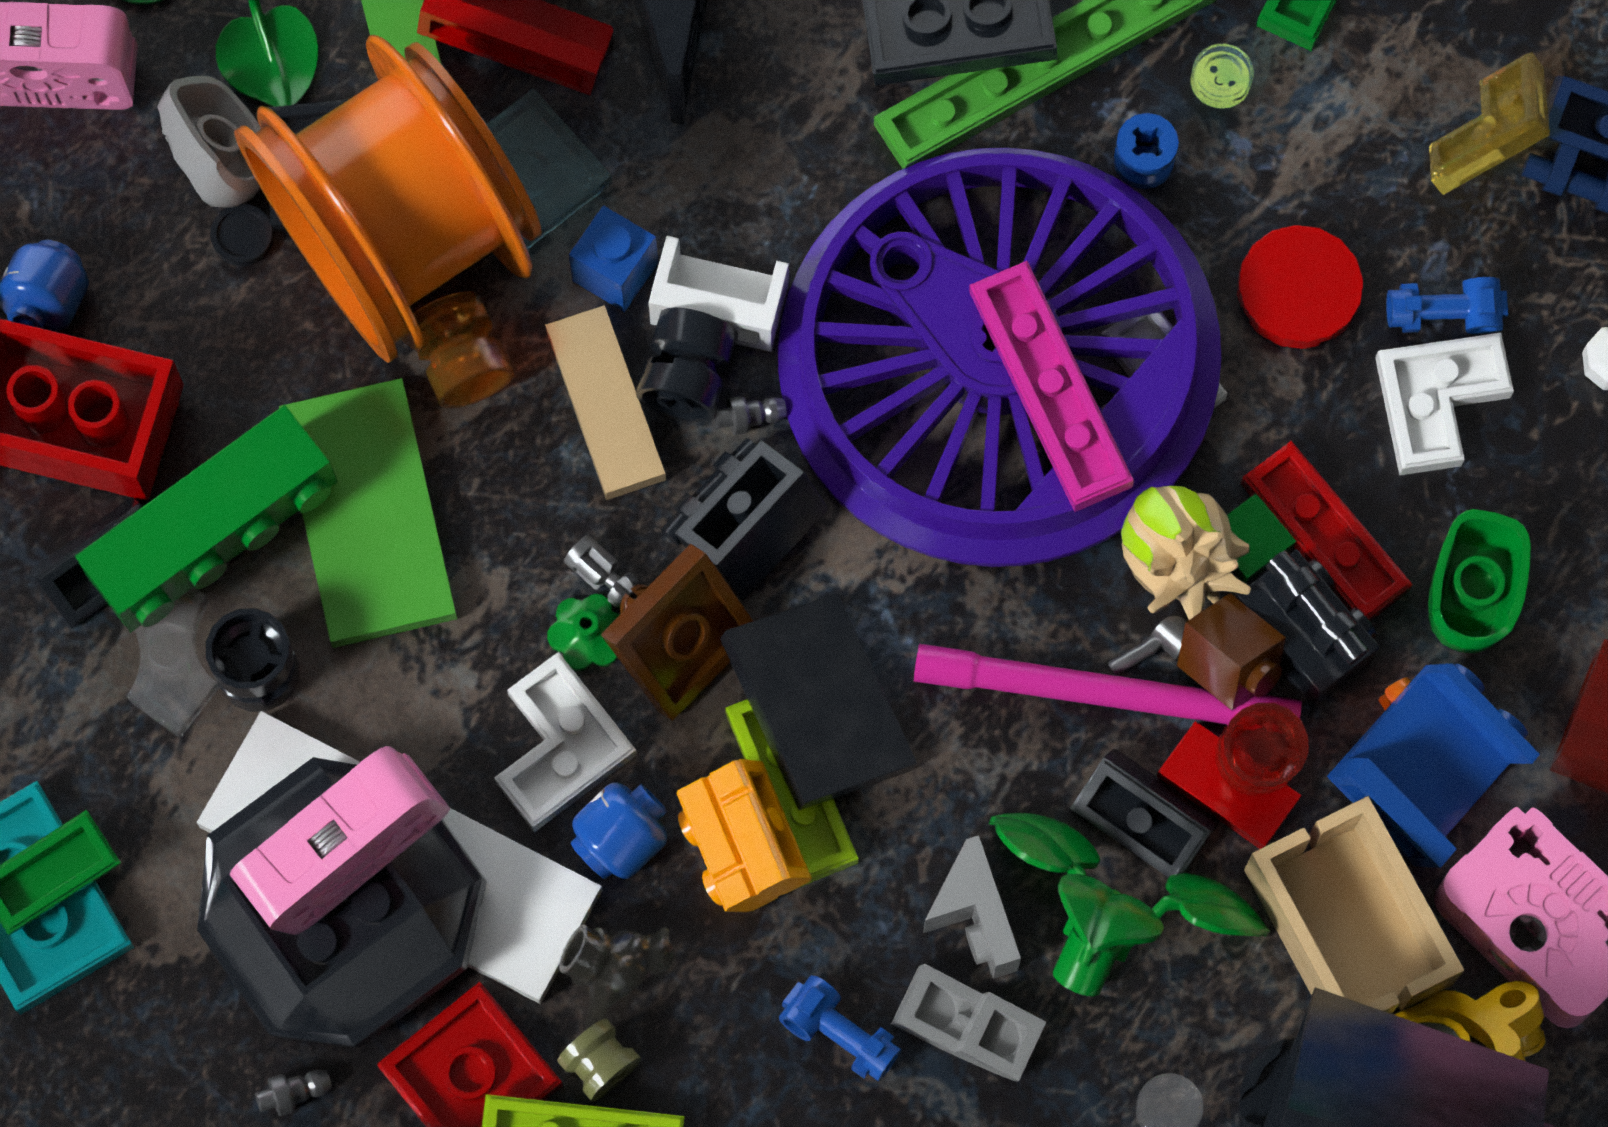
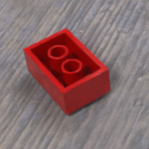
[0,319,184,501]

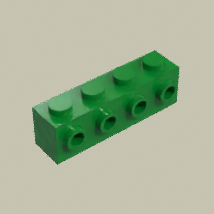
[75,405,338,633]

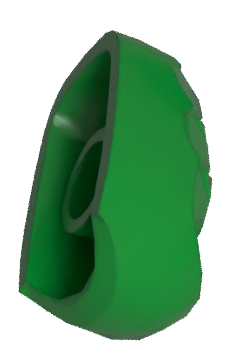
[1428,509,1531,653]

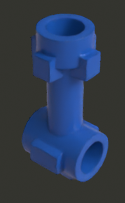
[1386,277,1508,334]
[779,975,902,1082]

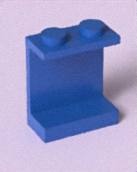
[1327,663,1540,868]

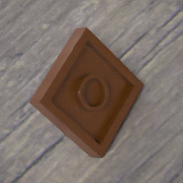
[601,544,753,721]

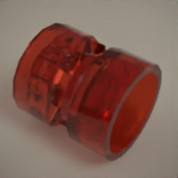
[1215,703,1309,796]

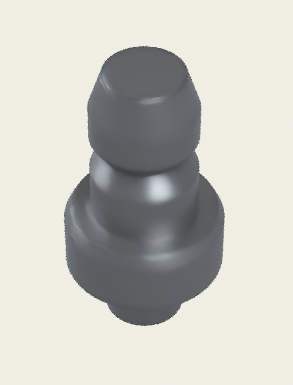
[714,396,787,435]
[255,1070,332,1116]

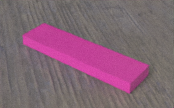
[969,261,1134,512]

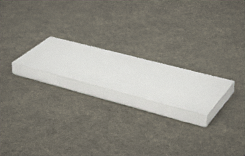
[197,711,603,1005]

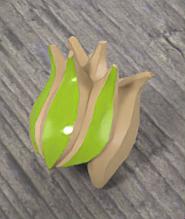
[1121,485,1251,620]

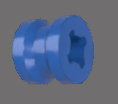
[1113,113,1179,189]

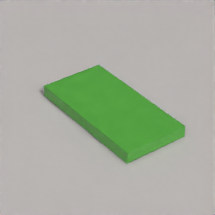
[279,378,457,648]

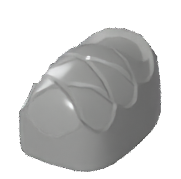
[157,76,261,208]

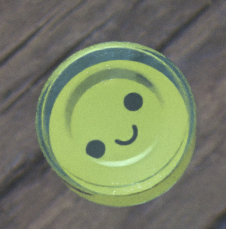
[1190,44,1254,109]

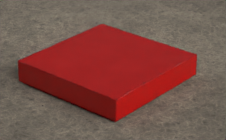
[377,982,563,1127]

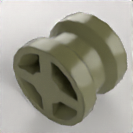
[557,1018,641,1102]

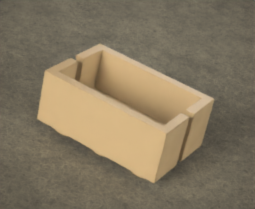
[1244,796,1464,1014]

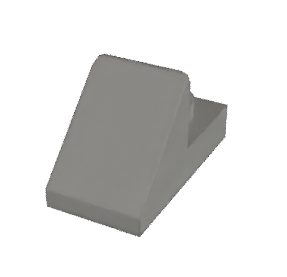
[923,835,1021,979]

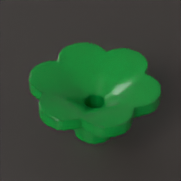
[547,594,620,671]

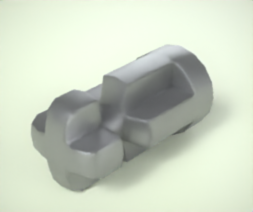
[564,534,639,608]

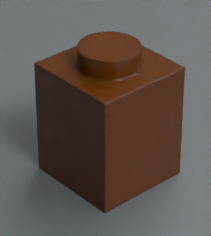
[1177,593,1286,711]

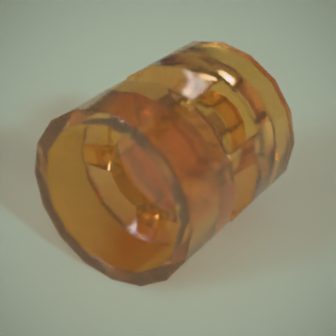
[413,291,514,409]

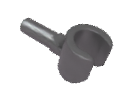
[1108,616,1186,676]

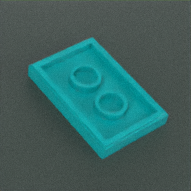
[0,781,135,1015]

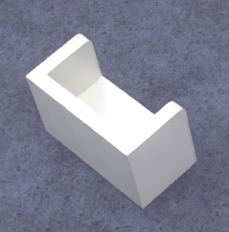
[648,236,789,352]

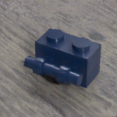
[1521,75,1608,214]

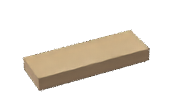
[545,305,666,500]

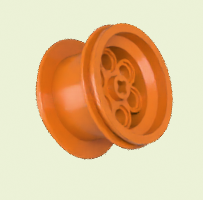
[234,34,542,363]

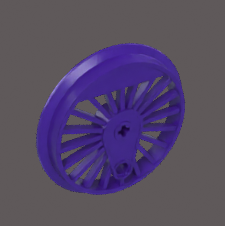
[778,147,1221,567]

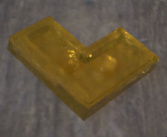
[1429,52,1550,195]

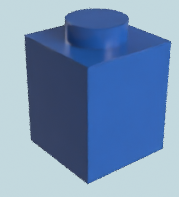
[569,205,658,313]

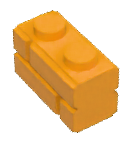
[676,759,812,912]

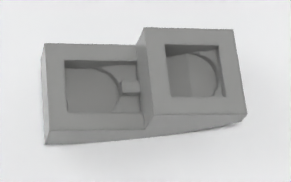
[891,964,1046,1082]

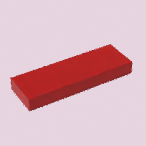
[1240,441,1413,621]

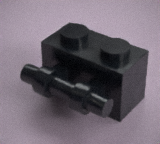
[660,437,829,601]
[1236,549,1380,709]

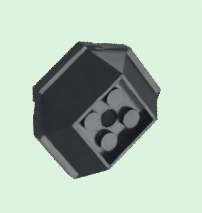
[197,757,487,1048]

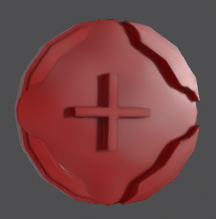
[1237,225,1363,349]

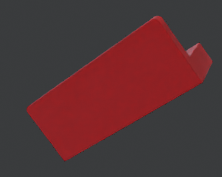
[417,0,613,96]

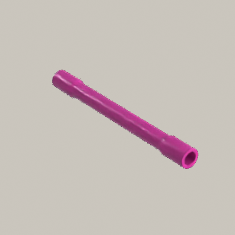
[913,644,1302,738]

